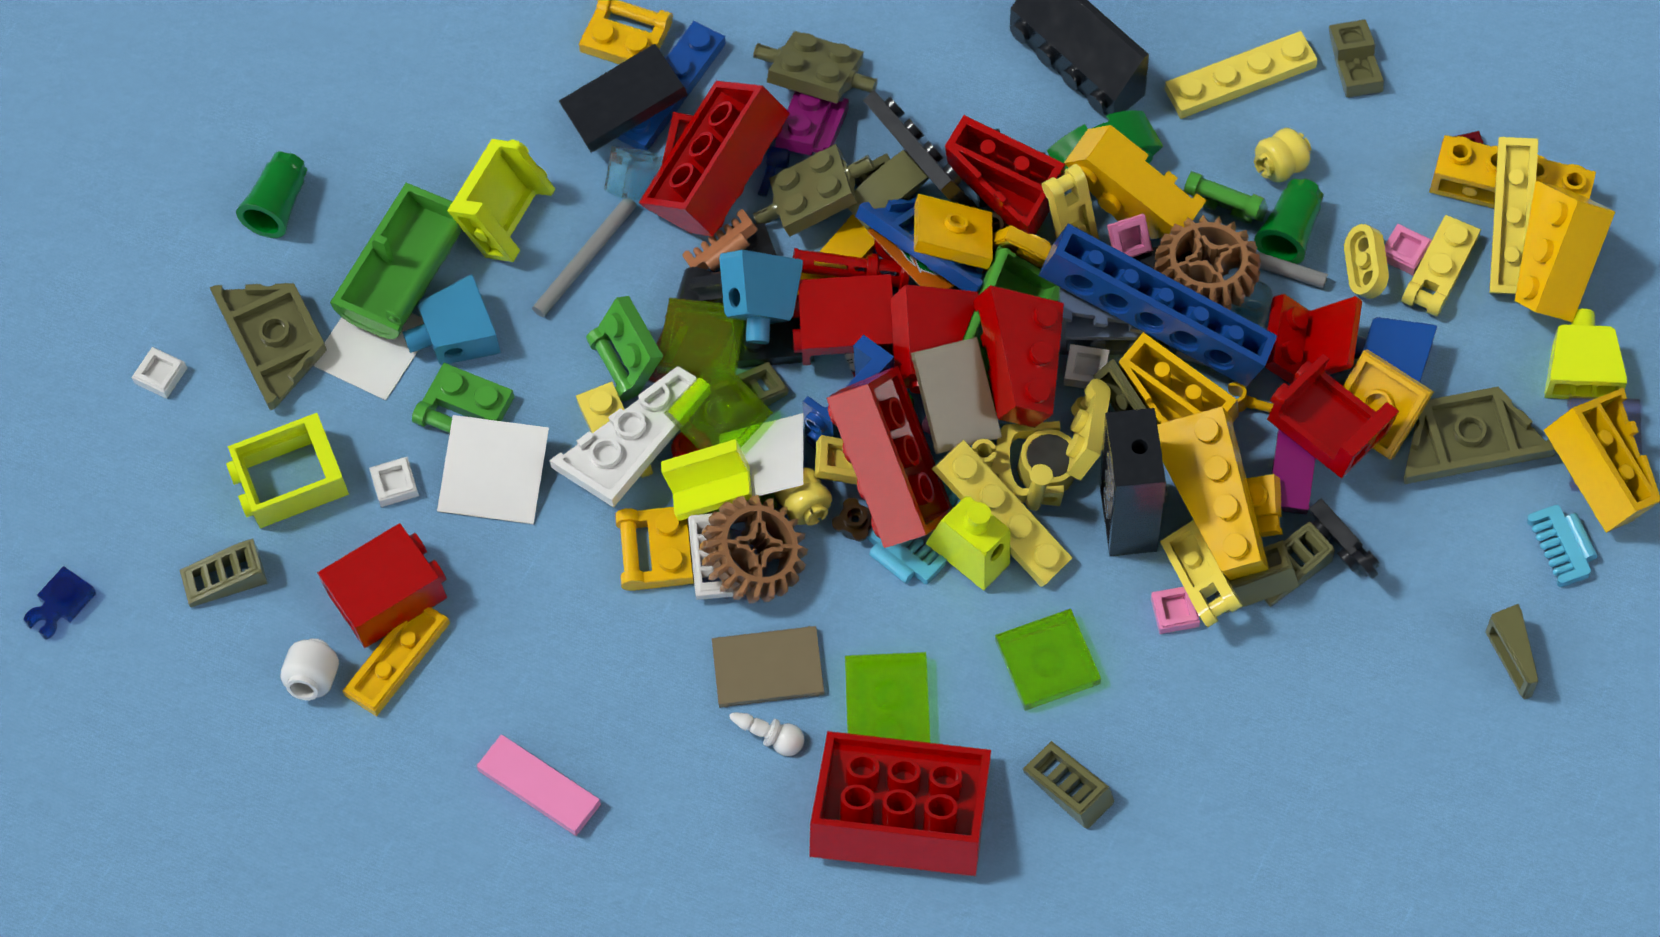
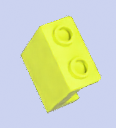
[447,139,556,262]

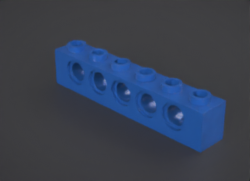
[1038,223,1277,387]

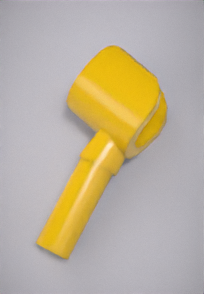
[1228,382,1274,413]

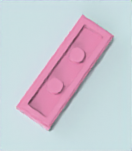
[477,734,601,837]

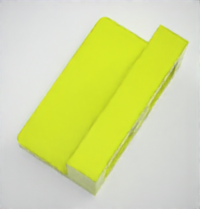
[661,439,752,521]

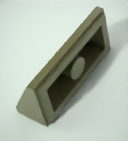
[1093,359,1147,412]
[1215,540,1299,613]

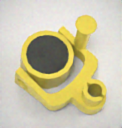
[972,421,1075,511]

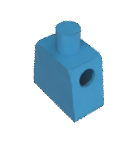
[719,250,803,344]
[402,275,501,365]

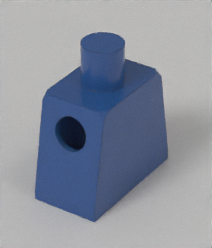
[1354,317,1437,383]

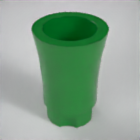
[236,151,308,238]
[1254,178,1324,264]

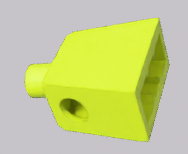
[1544,308,1627,400]
[926,496,1011,591]

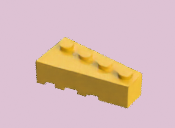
[1157,406,1269,580]

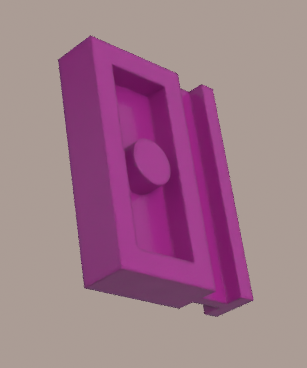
[775,91,849,156]

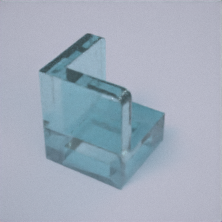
[604,146,663,200]

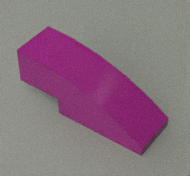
[1272,429,1316,515]

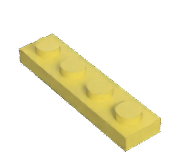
[1165,31,1318,119]
[1489,137,1538,295]
[932,440,1072,587]

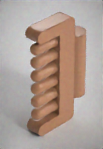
[682,209,758,272]

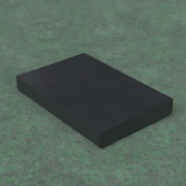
[559,43,688,153]

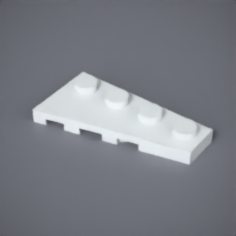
[549,366,711,507]

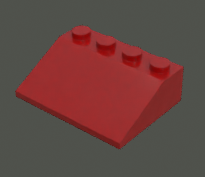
[809,731,991,876]

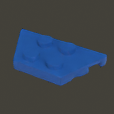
[855,197,984,292]

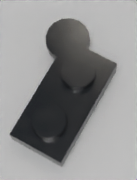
[1309,498,1379,579]

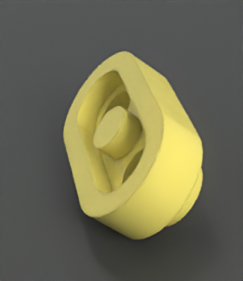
[1344,224,1389,299]

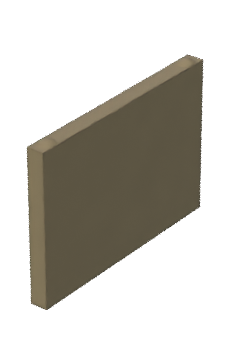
[911,337,1002,454]
[712,626,824,707]

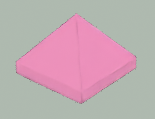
[1107,214,1153,258]

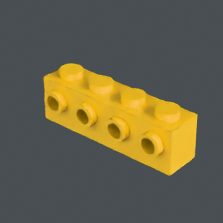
[1429,135,1596,208]

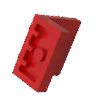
[1265,294,1362,384]

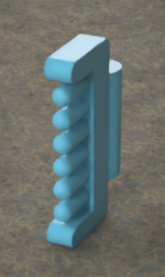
[1527,505,1598,587]
[868,528,947,584]

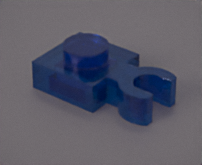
[23,566,97,640]

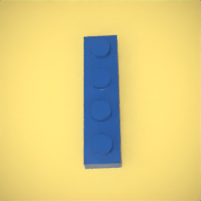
[616,21,726,154]

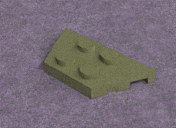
[210,283,327,411]
[1403,386,1555,484]

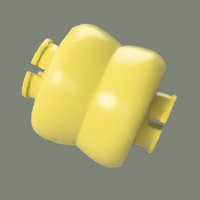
[1254,128,1311,183]
[774,467,832,526]

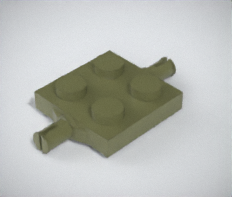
[753,31,878,104]
[753,144,875,237]

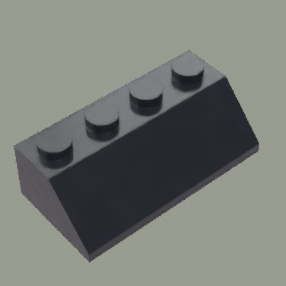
[1010,0,1149,115]

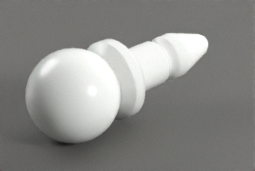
[730,712,804,756]

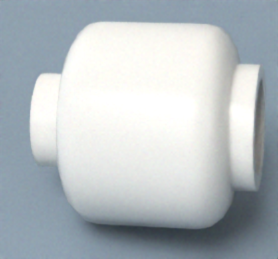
[280,639,339,701]

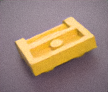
[579,0,673,64]
[615,507,694,591]

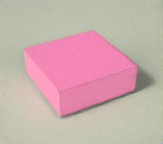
[1385,224,1432,276]
[1151,587,1200,634]

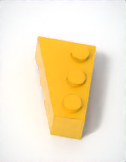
[1064,125,1207,239]
[1514,180,1615,322]
[1119,332,1239,424]
[1544,387,1660,533]

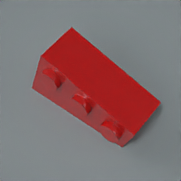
[945,115,1066,235]
[973,285,1064,428]

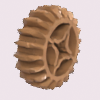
[1154,214,1261,310]
[699,495,808,604]

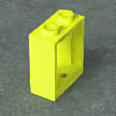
[226,413,349,529]

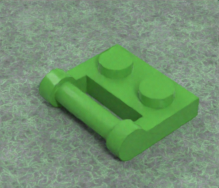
[1184,171,1268,224]
[586,296,663,401]
[412,363,515,433]

